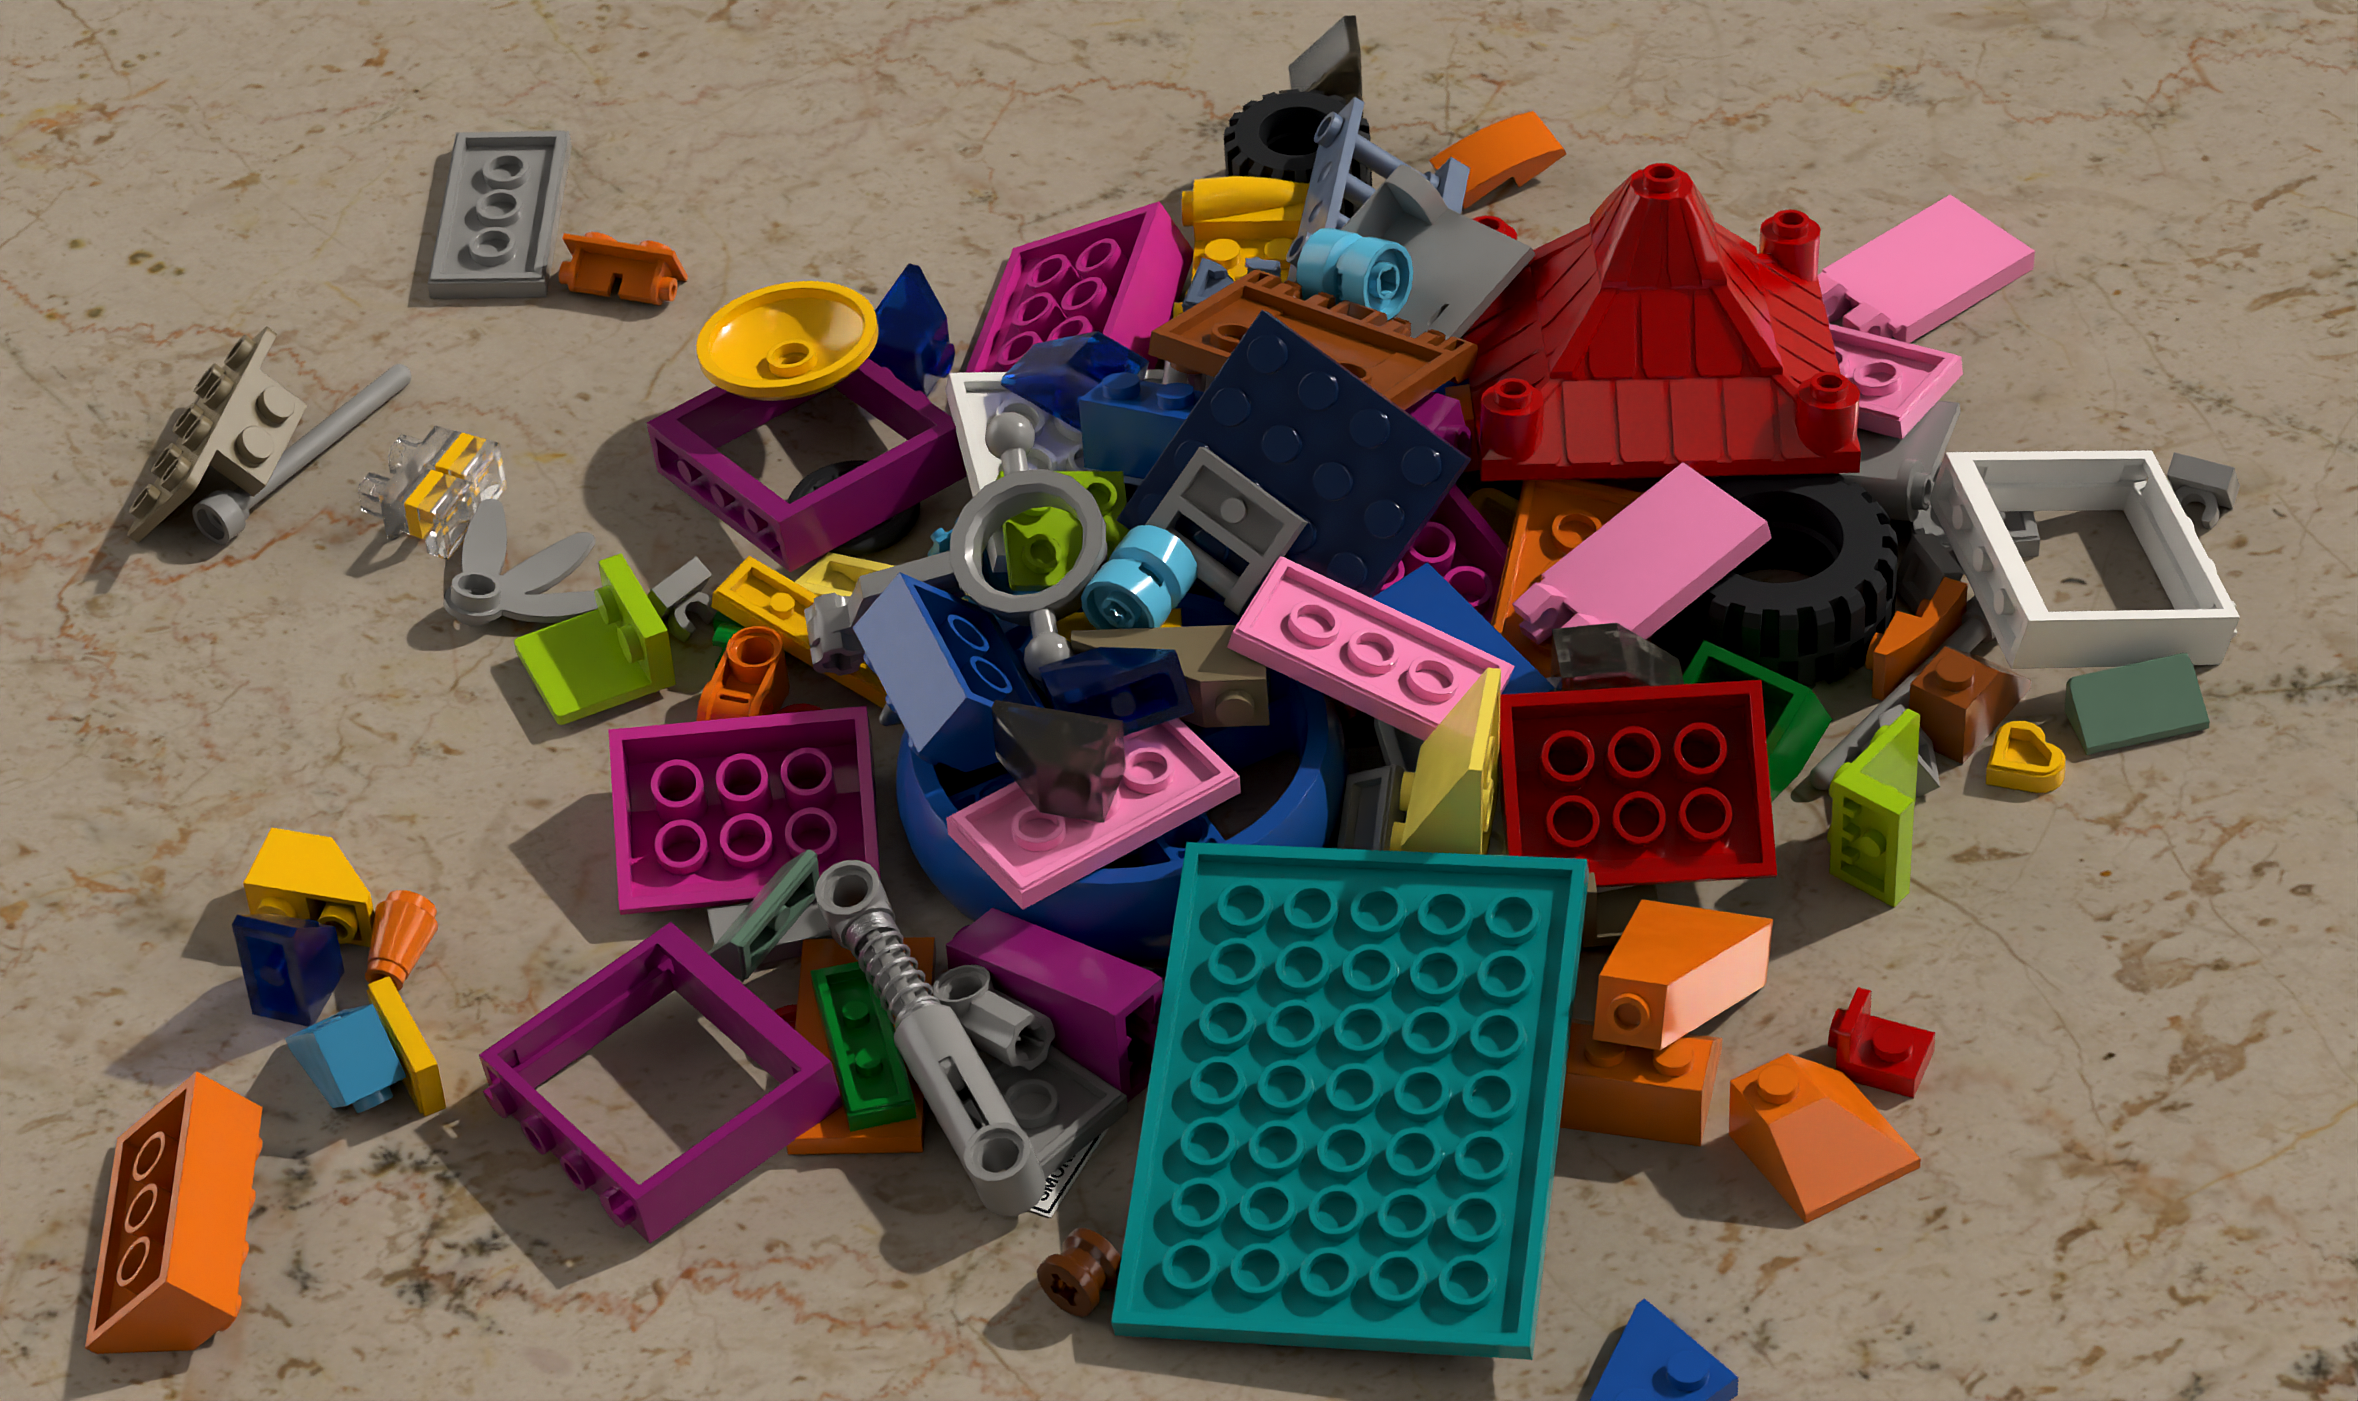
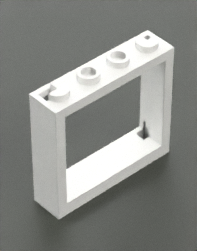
[1929,450,2240,669]

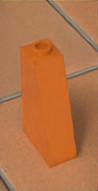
[1593,899,1773,1050]

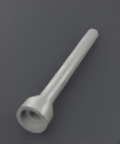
[193,364,411,545]
[1809,595,1997,790]

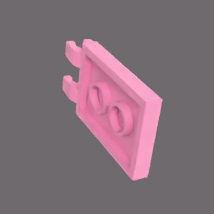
[1817,194,2035,343]
[1513,462,1772,676]

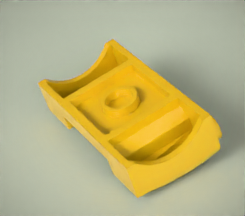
[1173,176,1310,318]

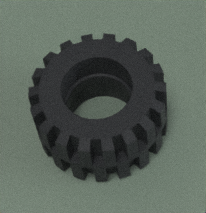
[1224,89,1372,219]

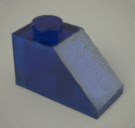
[868,263,955,396]
[1001,331,1149,432]
[1038,647,1195,754]
[232,914,345,1027]

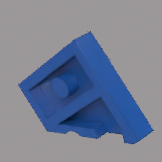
[1590,1298,1738,1401]

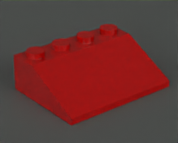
[1499,680,1777,888]

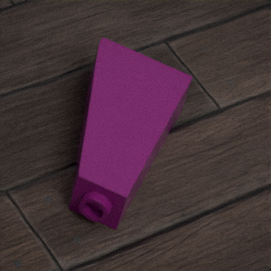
[946,908,1163,1103]

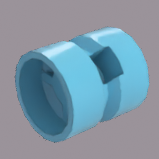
[1296,228,1413,320]
[1081,525,1198,630]

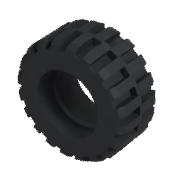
[1660,473,1898,689]

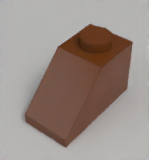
[1909,646,2031,764]

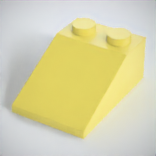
[1389,667,1501,855]

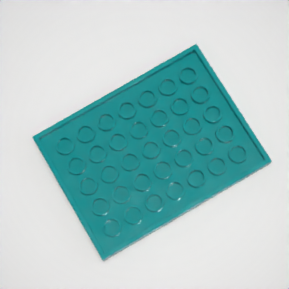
[1111,842,1589,1360]

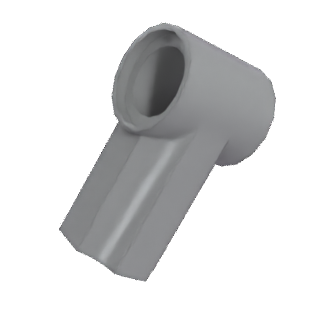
[932,965,1056,1071]

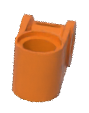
[696,626,790,721]

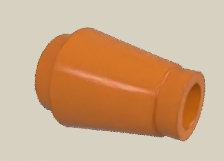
[365,890,438,991]

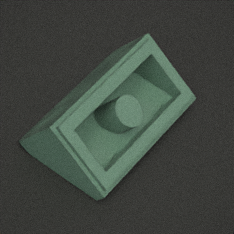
[2064,653,2210,755]
[707,849,819,982]

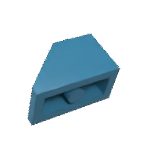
[285,1004,407,1113]

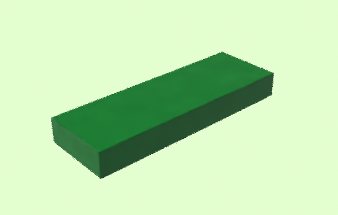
[810,961,917,1132]

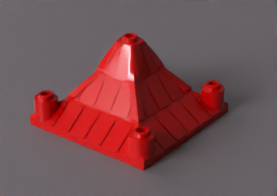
[1461,163,1861,481]

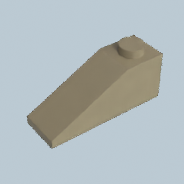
[1071,625,1270,728]

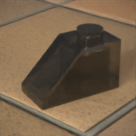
[1279,15,1363,118]
[1550,623,1684,692]
[991,700,1126,823]

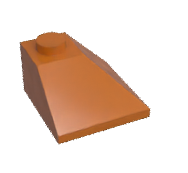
[1729,1053,1921,1224]

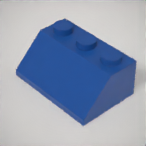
[1079,373,1204,479]
[852,572,1060,772]

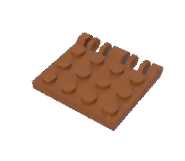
[1148,269,1478,410]

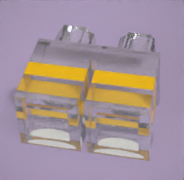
[358,425,507,560]

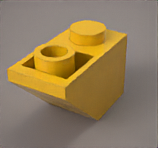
[243,828,375,947]

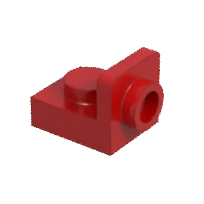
[1828,987,1935,1098]

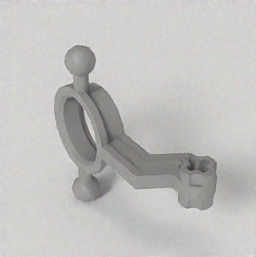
[804,412,1107,683]

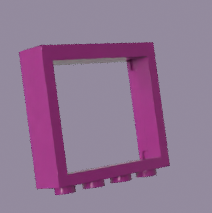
[646,358,967,572]
[479,922,843,1243]

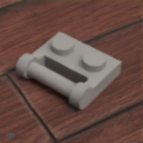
[1145,447,1308,617]

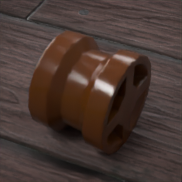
[1037,1227,1121,1317]

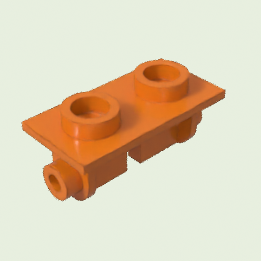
[559,232,688,306]

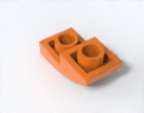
[1429,111,1567,209]
[1865,577,1968,701]

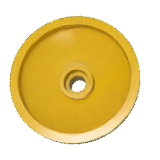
[696,281,879,401]

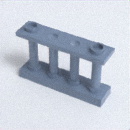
[1286,97,1470,281]

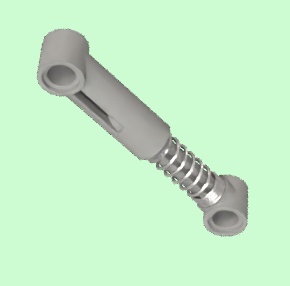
[815,860,1046,1216]

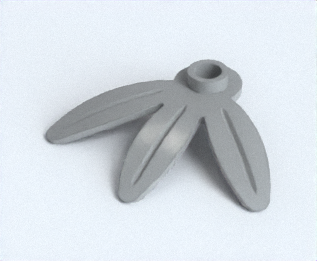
[443,498,598,626]

